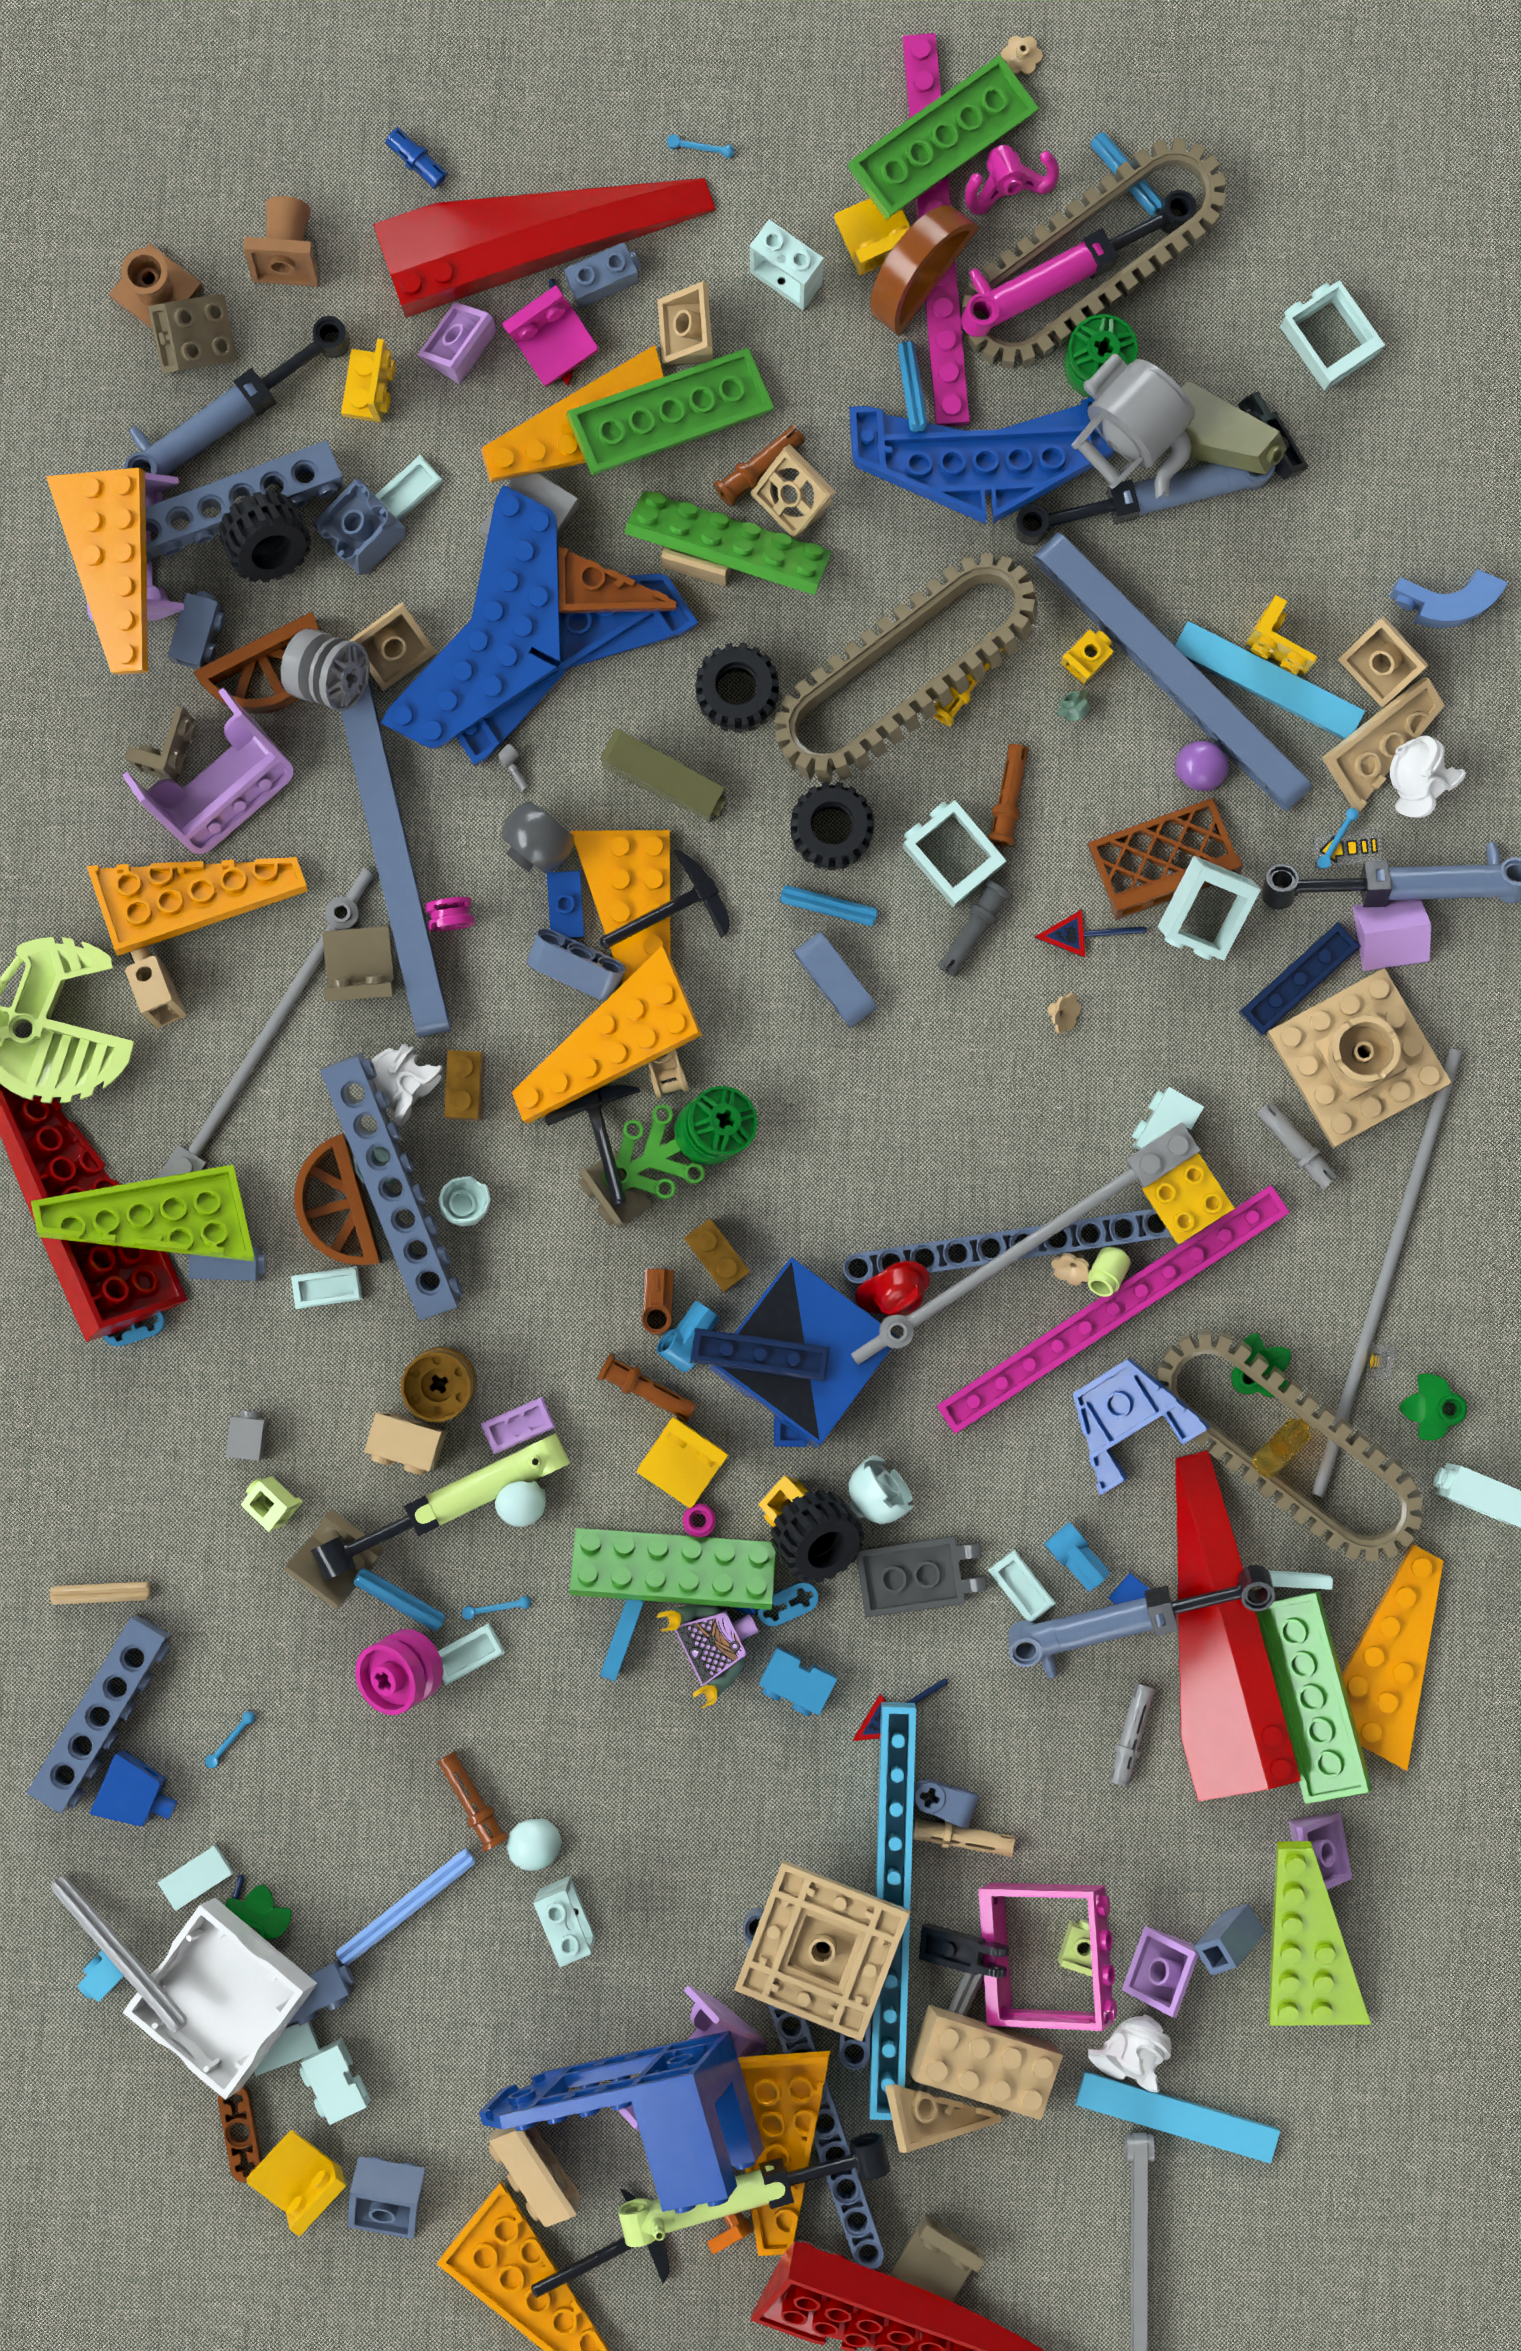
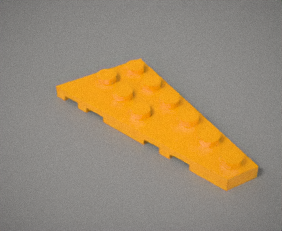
[481,345,664,483]
[46,468,148,675]
[570,830,671,984]
[87,857,308,956]
[512,945,702,1124]
[1342,1544,1444,1771]
[738,2051,831,2256]
[436,2180,611,2351]

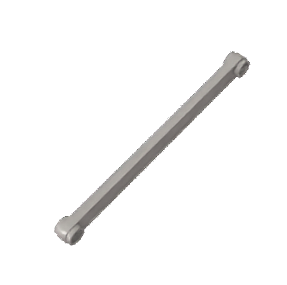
[1124,2132,1155,2351]

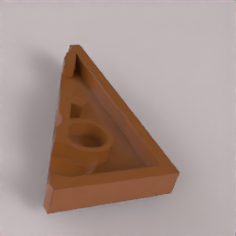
[558,547,676,613]

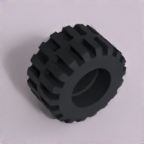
[219,491,311,583]
[695,643,779,733]
[790,782,874,870]
[771,1490,864,1583]

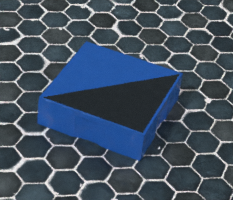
[708,1257,899,1448]

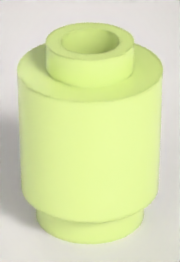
[1088,1247,1131,1297]

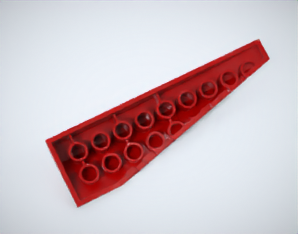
[373,178,716,318]
[0,1084,188,1342]
[1175,1450,1301,1802]
[750,2241,1045,2351]

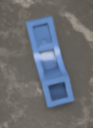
[1389,569,1508,628]

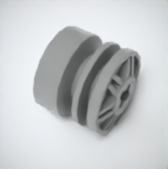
[280,629,370,711]

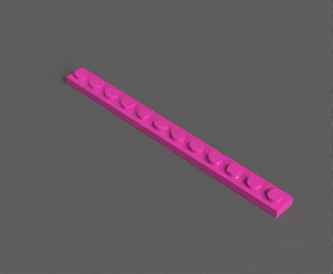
[902,33,969,427]
[936,1185,1290,1434]

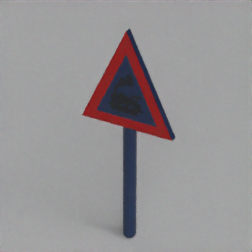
[1034,909,1147,958]
[852,1678,948,1741]

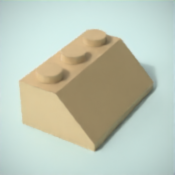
[488,2125,581,2227]

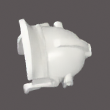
[1390,736,1467,818]
[372,1044,443,1126]
[1088,2014,1172,2093]

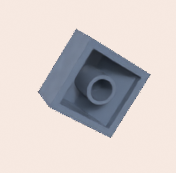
[348,2156,425,2239]

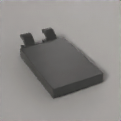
[856,1536,987,1618]

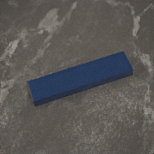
[1239,922,1361,1036]
[690,1328,829,1382]

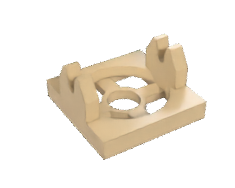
[750,445,836,539]

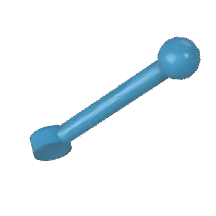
[667,134,735,158]
[1317,808,1359,870]
[462,1596,531,1620]
[205,1711,256,1768]

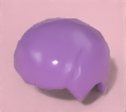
[1175,740,1229,791]

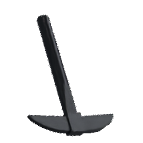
[600,850,729,949]
[545,1085,641,1207]
[531,2189,669,2298]

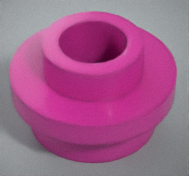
[683,1504,716,1537]

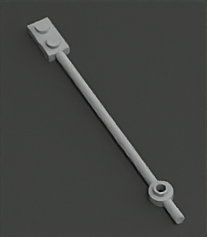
[157,868,374,1178]
[850,1122,1201,1365]

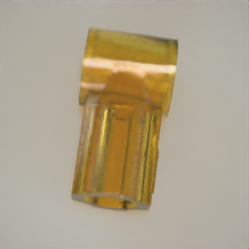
[1252,1417,1311,1478]

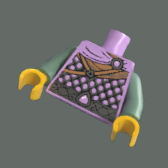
[657,1604,759,1709]

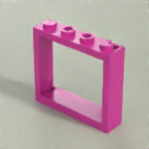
[978,1883,1117,2031]

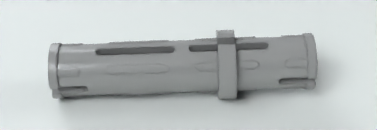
[1255,1100,1338,1190]
[1108,1683,1156,1787]

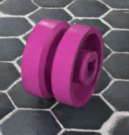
[355,1629,444,1715]

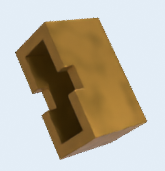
[444,1050,485,1121]
[684,1218,751,1292]

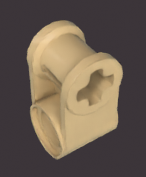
[648,1049,689,1100]

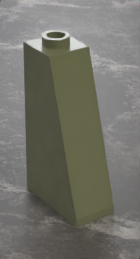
[1164,380,1287,475]
[600,728,728,822]

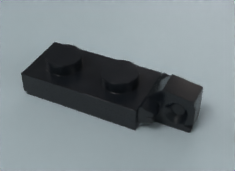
[1238,391,1308,480]

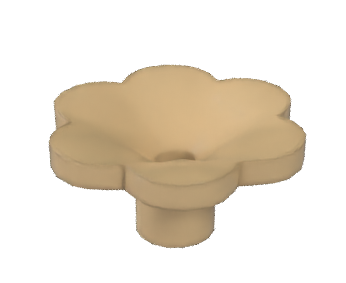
[1001,36,1043,75]
[1048,993,1081,1034]
[1051,1252,1090,1286]

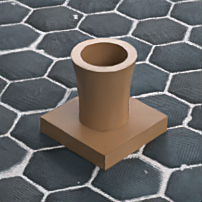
[243,196,320,287]
[109,243,203,330]

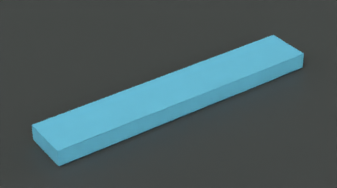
[1175,621,1365,740]
[1075,2070,1280,2164]

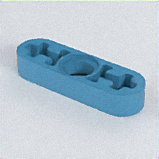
[600,1599,644,1682]

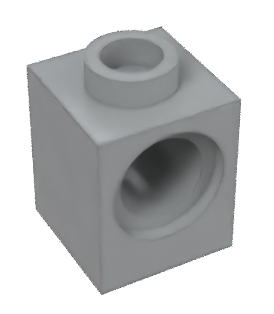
[226,1410,269,1461]

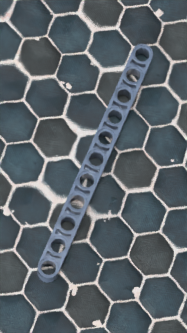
[1033,532,1312,811]
[341,680,451,1038]
[843,1209,1172,1284]
[743,1908,884,2270]

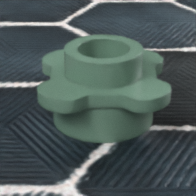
[1057,690,1091,721]

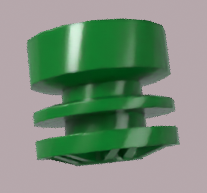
[1063,314,1138,398]
[674,1086,758,1166]

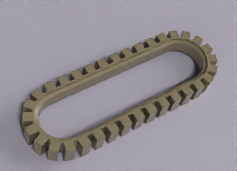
[961,138,1227,369]
[774,554,1038,782]
[1156,1329,1423,1562]

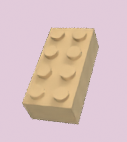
[907,2005,1063,2120]

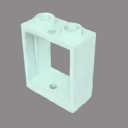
[750,220,824,310]
[1280,280,1385,391]
[902,800,1006,908]
[1158,856,1261,961]
[1433,1463,1521,1528]
[533,1876,596,1967]

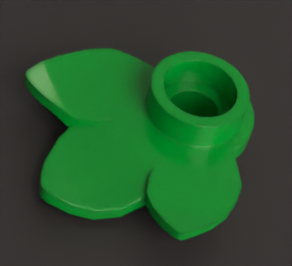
[1231,1332,1291,1397]
[1399,1373,1467,1441]
[225,1884,292,1941]

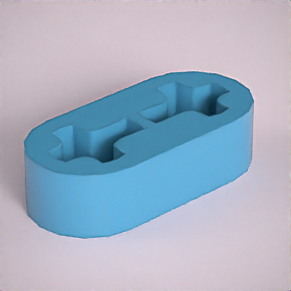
[103,1307,166,1347]
[758,1581,818,1627]

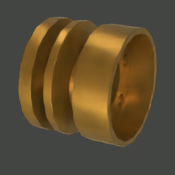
[401,1347,476,1422]

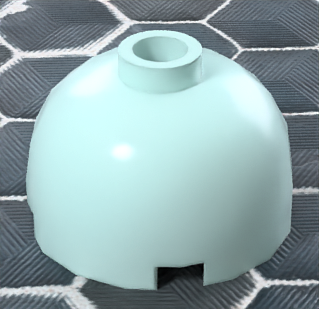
[848,1455,913,1524]

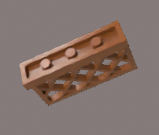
[1088,798,1243,920]

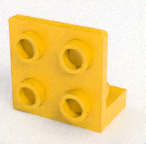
[834,198,910,276]
[341,338,396,423]
[1246,595,1318,676]
[1142,1153,1235,1244]
[637,1416,729,1508]
[247,2130,346,2237]

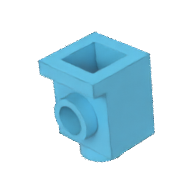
[78,1950,124,2002]

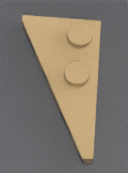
[885,2084,1002,2153]

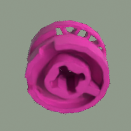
[425,897,475,932]

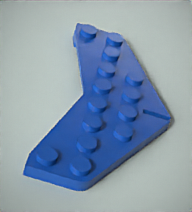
[849,397,1115,524]
[381,485,561,749]
[456,574,698,767]

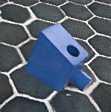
[89,1750,178,1827]

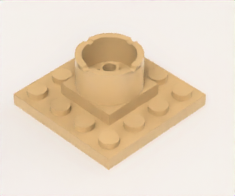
[1266,968,1452,1148]
[734,1860,911,2042]

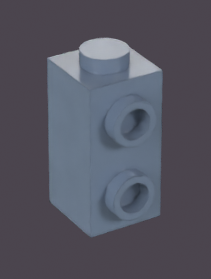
[563,242,642,309]
[168,591,226,669]
[188,1240,267,1281]
[1194,1903,1266,1976]
[287,1959,355,2026]

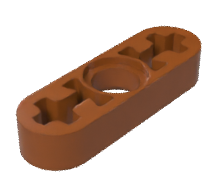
[218,2084,263,2183]

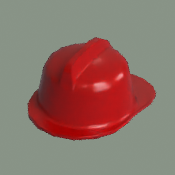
[855,1261,930,1316]

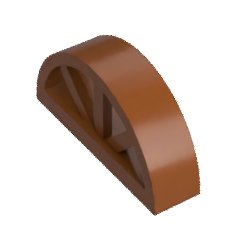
[870,205,980,336]
[193,612,321,714]
[294,1133,383,1266]

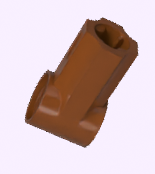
[641,1269,674,1336]

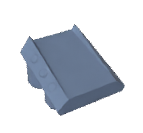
[313,479,406,575]

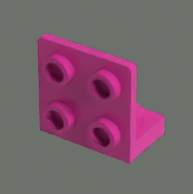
[502,285,599,387]

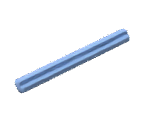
[336,1849,476,1965]

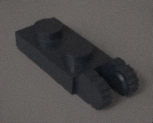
[919,1923,1009,1978]

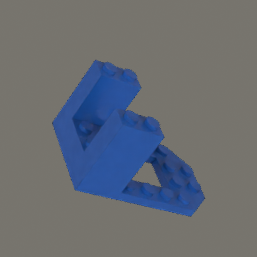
[479,2031,764,2213]

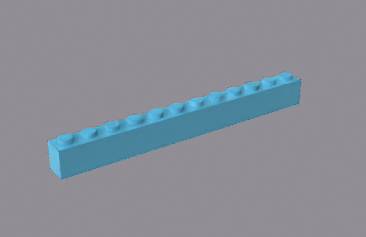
[869,1702,916,2120]

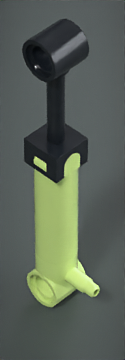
[311,1433,570,1581]
[618,2132,890,2247]

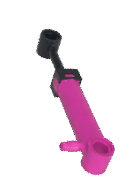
[961,190,1197,337]

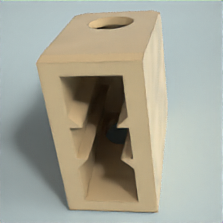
[125,946,188,1029]

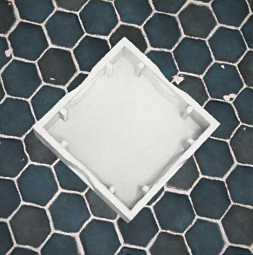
[123,1898,317,2100]

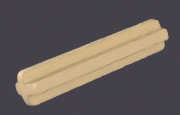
[50,1582,151,1605]

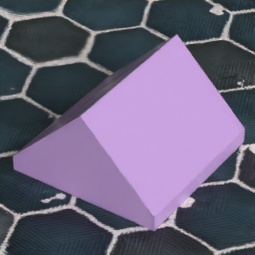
[417,302,497,385]
[1352,899,1431,971]
[1289,1812,1353,1890]
[1122,1926,1199,2018]

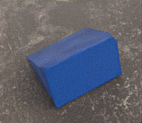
[1108,1572,1150,1604]

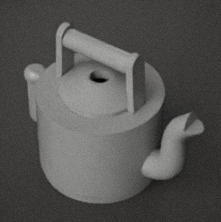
[1071,354,1195,499]

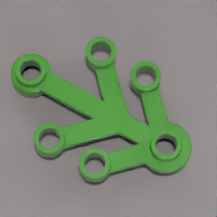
[602,1105,720,1200]

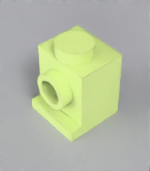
[241,1476,303,1532]
[1057,1919,1092,1977]

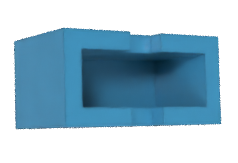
[759,1645,837,1717]

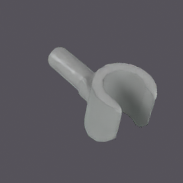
[498,744,529,791]

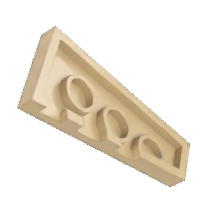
[1321,677,1445,812]

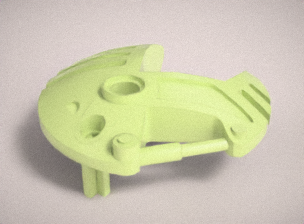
[0,937,135,1104]

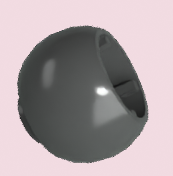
[501,801,574,873]

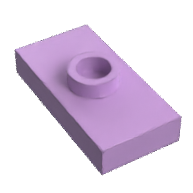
[481,1397,556,1454]

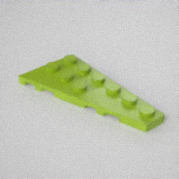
[31,1164,254,1261]
[1268,1841,1371,2026]

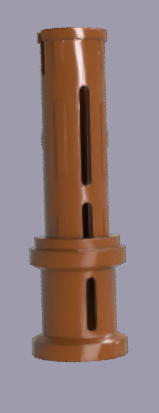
[713,425,805,507]
[987,744,1029,847]
[596,1352,697,1422]
[437,1751,509,1852]

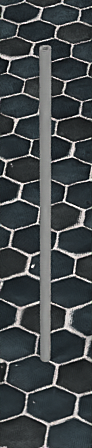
[1311,1048,1463,1498]

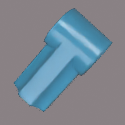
[656,1301,720,1372]
[1044,1522,1110,1592]

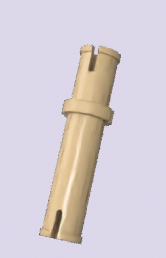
[912,1818,1015,1857]

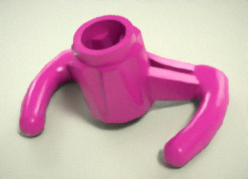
[965,145,1059,215]

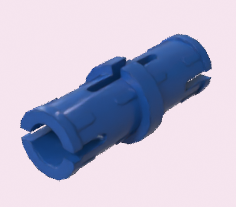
[385,127,448,189]

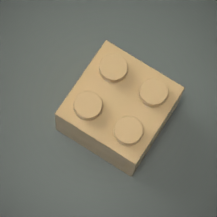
[364,1411,448,1475]

